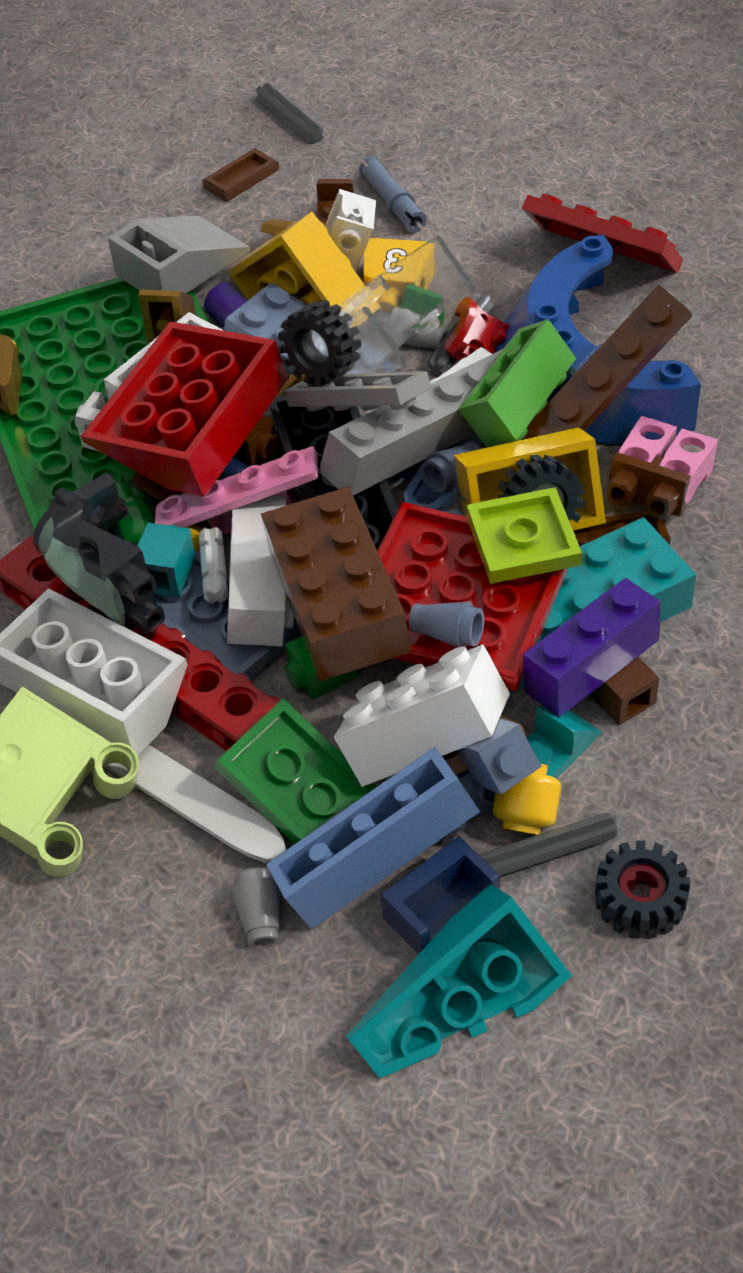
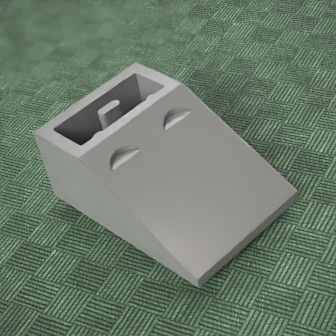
[108,216,250,293]

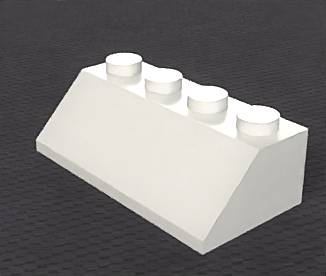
[0,589,187,756]

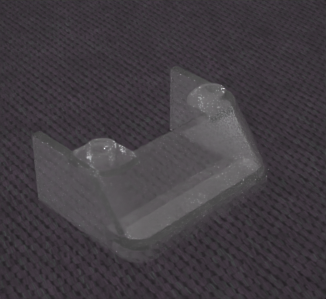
[287,235,477,374]

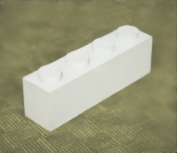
[227,495,294,646]

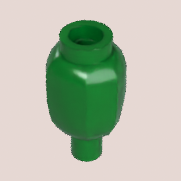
[113,482,155,545]

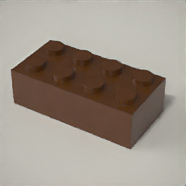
[261,487,411,681]

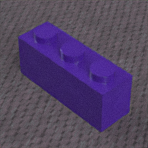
[523,577,661,718]

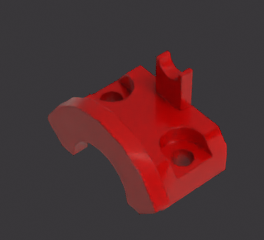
[444,297,510,361]

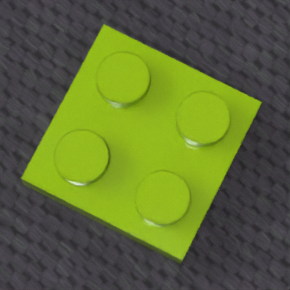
[467,487,582,584]

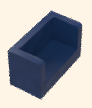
[381,836,500,954]

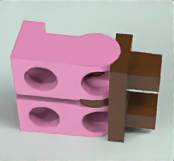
[607,416,718,520]

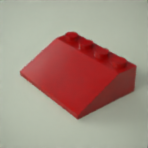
[81,321,289,497]

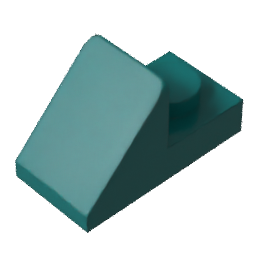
[527,706,601,779]

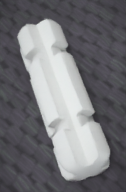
[199,527,228,604]

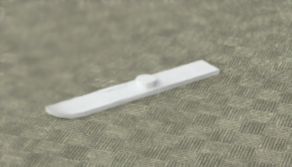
[105,745,286,863]

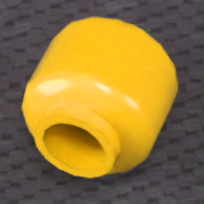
[492,764,562,835]

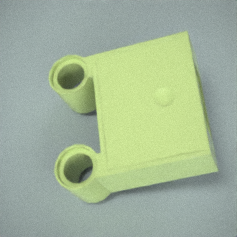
[0,686,139,877]

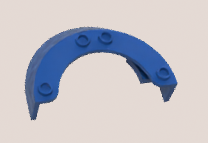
[494,234,701,446]

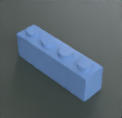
[266,747,480,929]

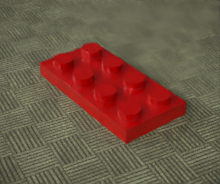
[522,193,683,273]

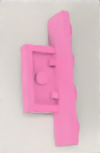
[155,447,318,536]

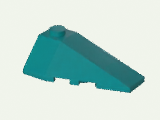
[345,884,572,1079]

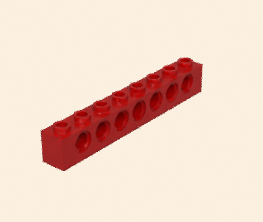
[0,535,281,751]

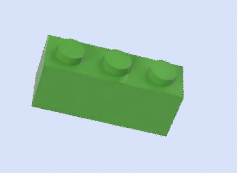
[458,319,576,448]

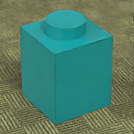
[138,522,196,598]

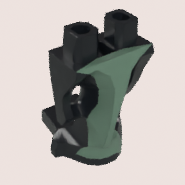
[33,472,165,635]

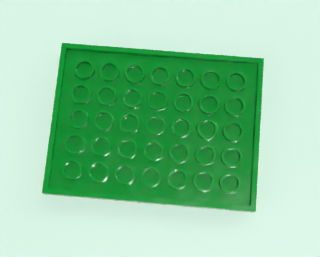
[0,277,278,531]

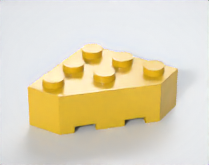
[227,212,381,329]

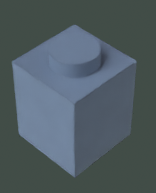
[458,718,542,794]

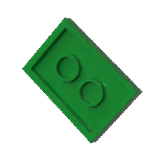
[214,698,377,845]

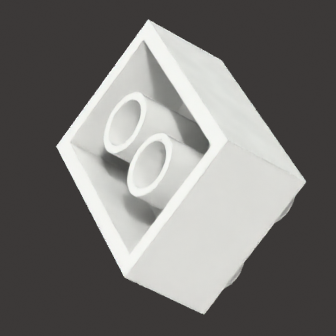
[334,644,510,787]

